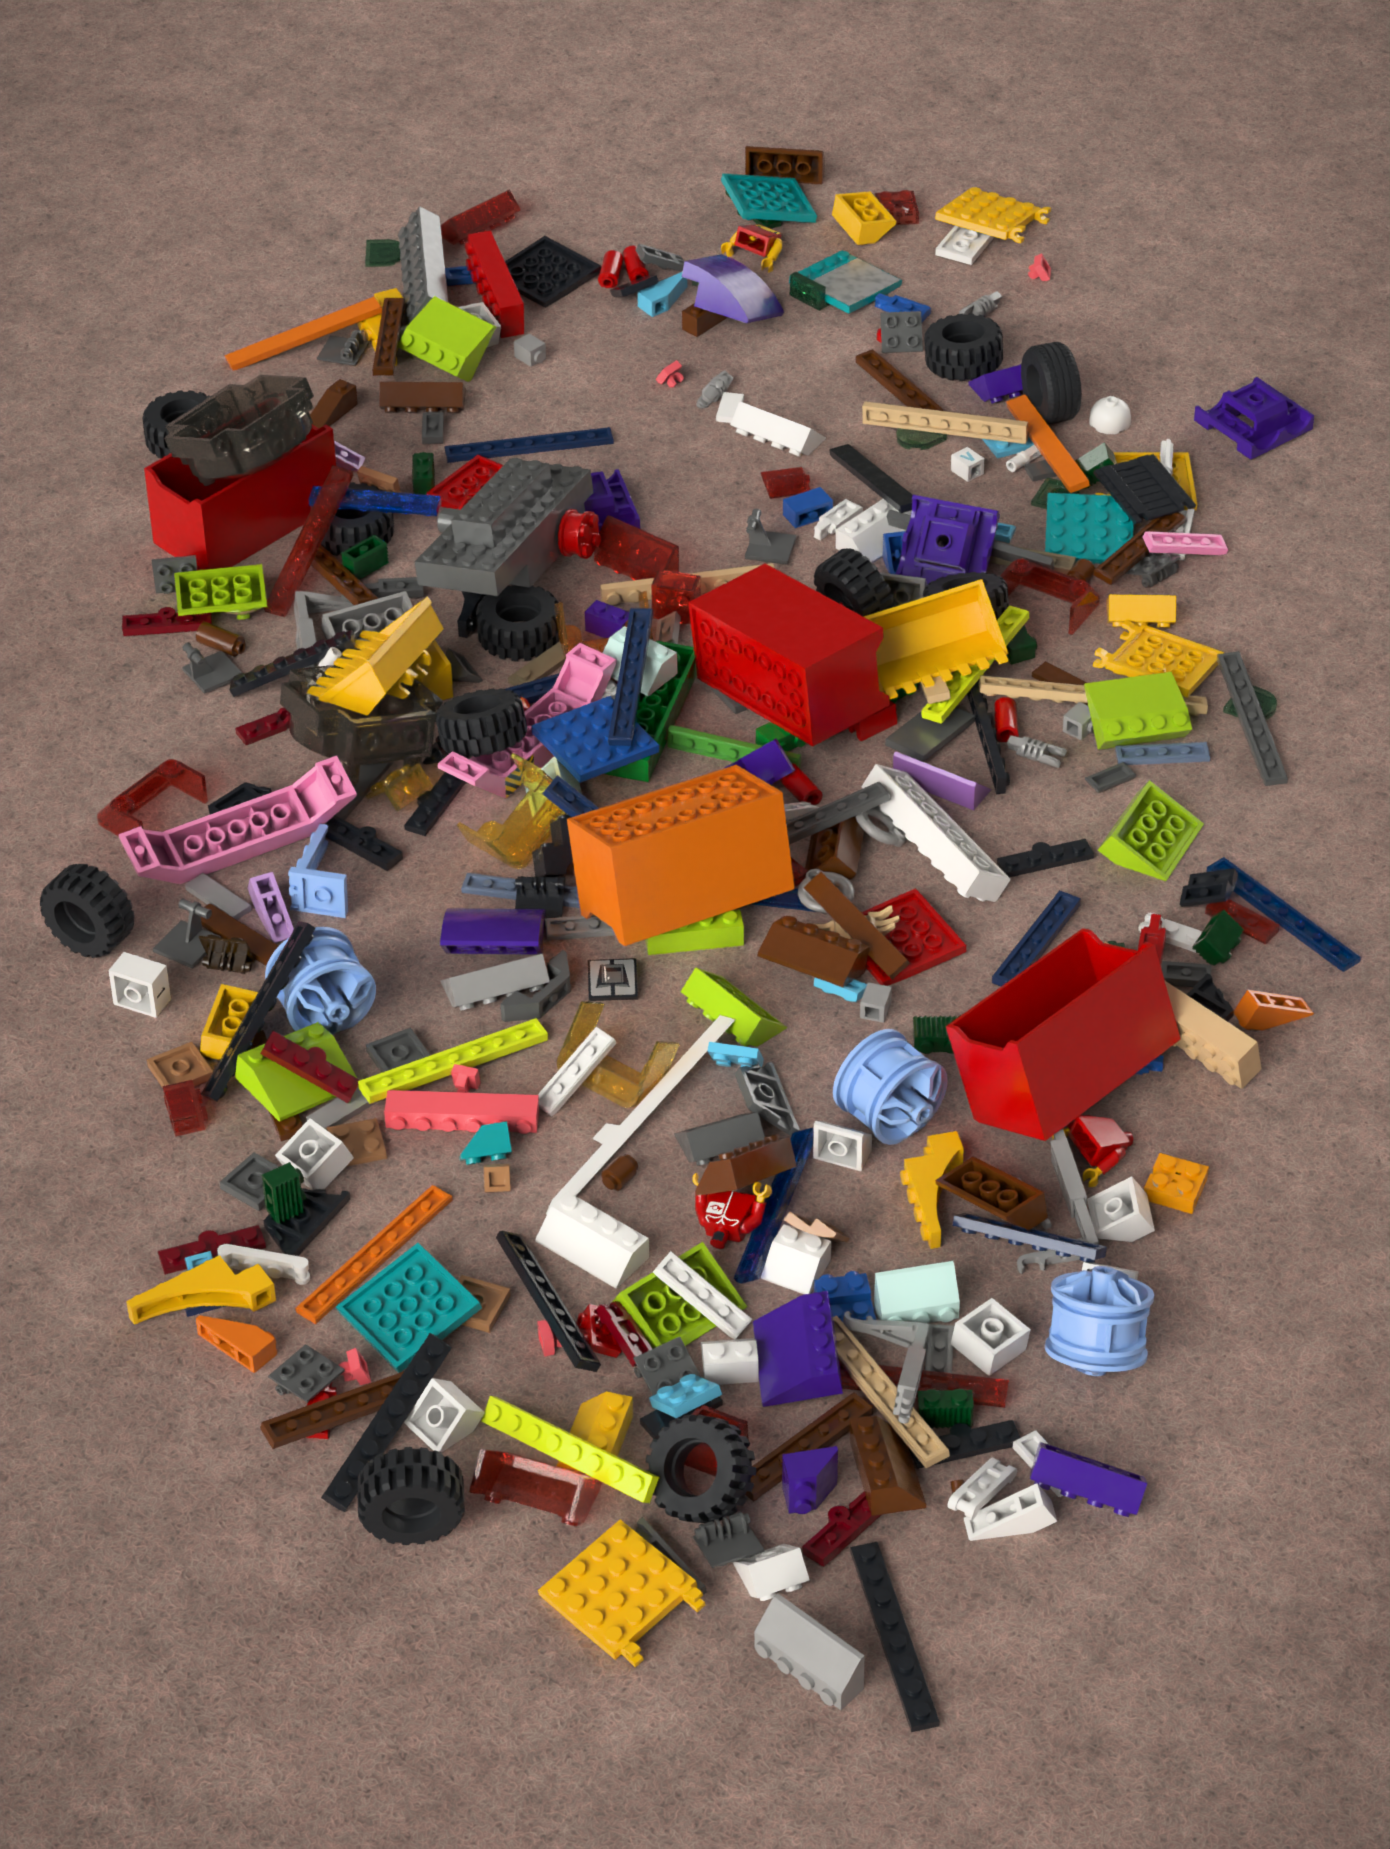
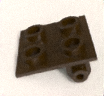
[199,934,255,974]

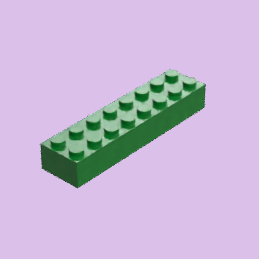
[604,641,697,782]

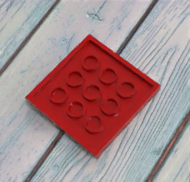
[426,455,503,509]
[861,888,966,986]

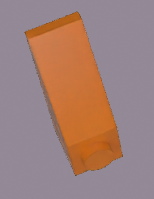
[1234,990,1314,1031]
[196,1315,277,1373]

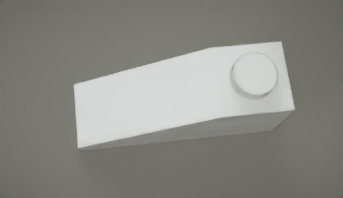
[964,1483,1057,1541]

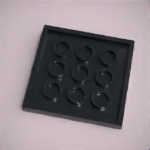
[505,236,601,308]

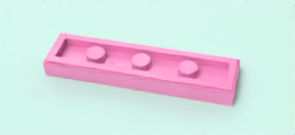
[1143,532,1228,555]

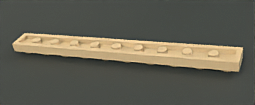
[979,675,1208,716]

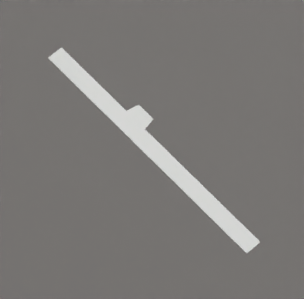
[546,1015,735,1215]

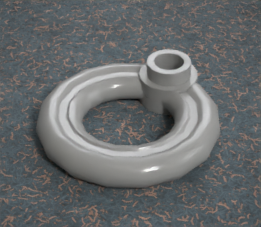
[855,806,907,847]
[798,869,855,913]

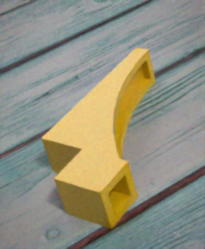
[357,288,405,366]
[900,1131,964,1249]
[126,1255,276,1325]

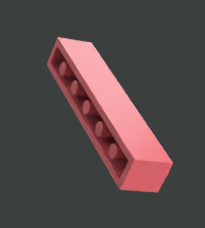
[384,1090,539,1134]

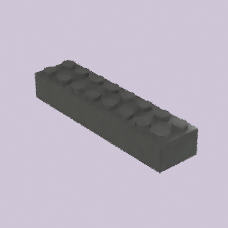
[398,206,448,326]

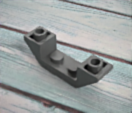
[500,950,571,1022]

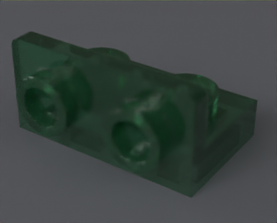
[789,272,831,311]

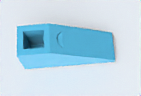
[637,272,688,317]

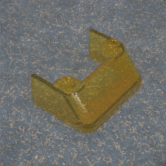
[457,753,566,869]
[557,1001,680,1108]

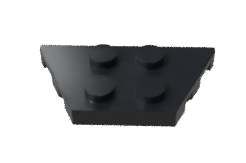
[208,782,272,815]
[1186,973,1234,1022]
[263,1188,350,1256]

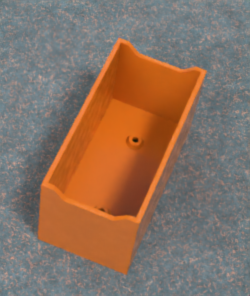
[567,765,794,946]

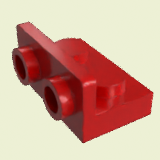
[576,1304,621,1358]

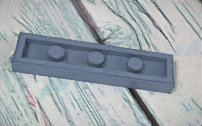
[1115,742,1210,765]

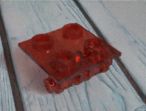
[761,467,811,499]

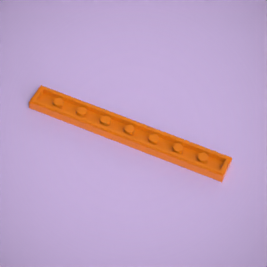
[225,297,382,371]
[1006,395,1090,493]
[295,1185,453,1324]

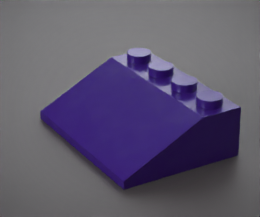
[753,1291,843,1407]

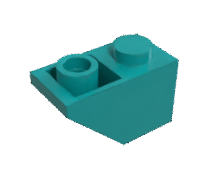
[459,1121,512,1165]

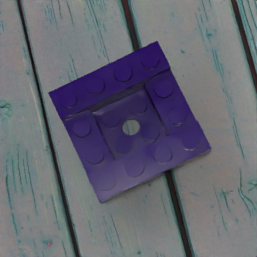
[1194,377,1314,460]
[584,469,641,539]
[895,495,1000,584]

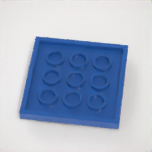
[532,696,659,783]

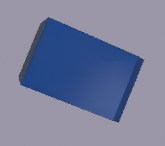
[882,531,905,574]

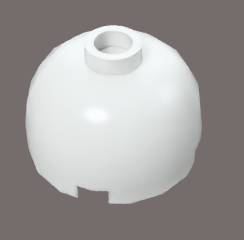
[1089,396,1131,434]

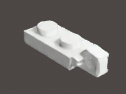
[814,499,863,541]

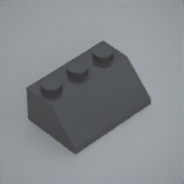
[674,1112,765,1166]

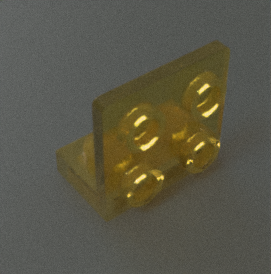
[365,763,434,811]

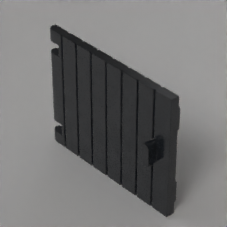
[1093,454,1196,524]

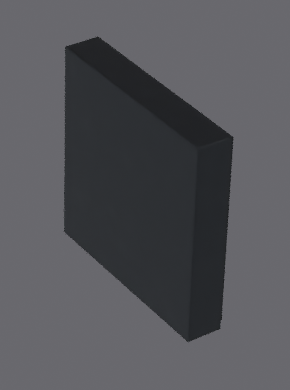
[610,275,659,297]

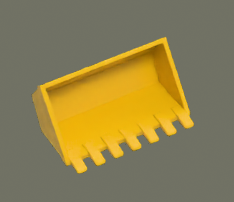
[864,579,1008,700]
[307,596,444,716]

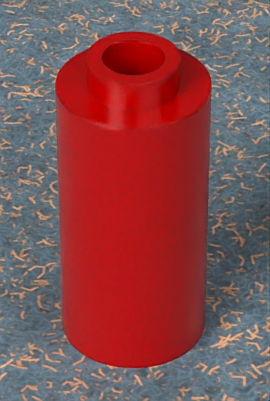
[622,245,649,281]
[598,250,624,288]
[994,697,1019,742]
[779,763,823,805]

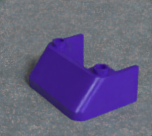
[723,739,795,785]

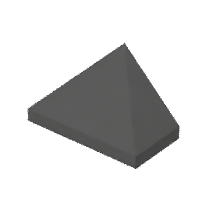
[445,648,483,683]

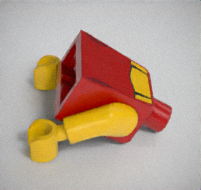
[721,224,783,273]

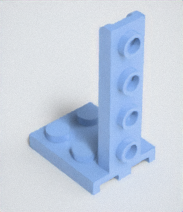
[288,824,348,918]

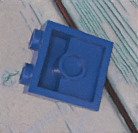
[814,1271,876,1322]

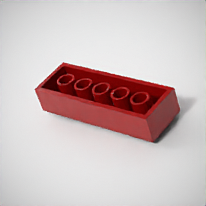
[465,230,524,338]

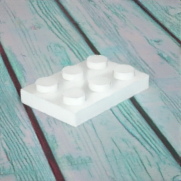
[935,225,994,265]

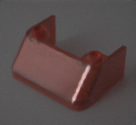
[1000,559,1100,635]
[97,759,208,837]
[469,1449,602,1527]

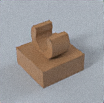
[484,1164,510,1192]

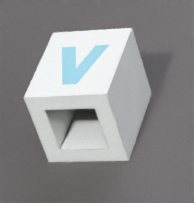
[951,447,984,482]

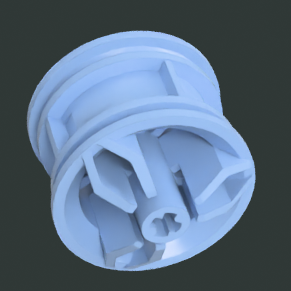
[265,927,376,1035]
[833,1029,948,1145]
[1045,1266,1154,1376]

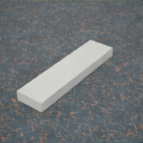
[538,1027,617,1116]
[653,1251,752,1339]

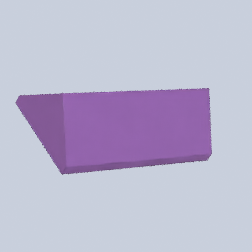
[893,751,991,810]

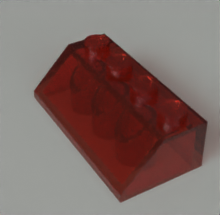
[441,189,521,245]
[594,515,679,580]

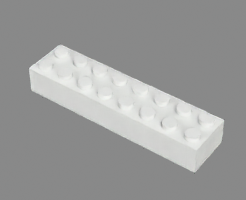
[861,764,1011,902]

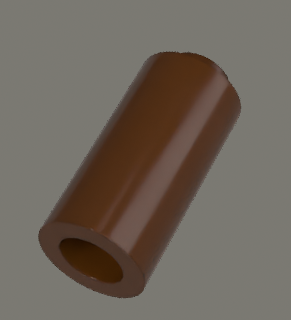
[196,622,246,657]

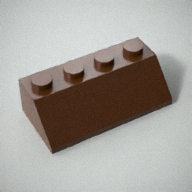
[745,146,825,185]
[379,382,466,413]
[803,795,864,880]
[757,916,870,987]
[695,1134,796,1196]
[935,1156,1048,1230]
[850,1415,926,1516]

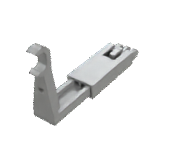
[294,591,354,688]
[1017,1129,1099,1274]
[843,1311,929,1424]

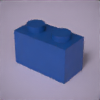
[783,487,833,528]

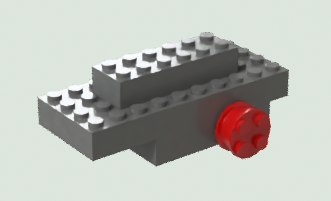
[414,458,601,596]

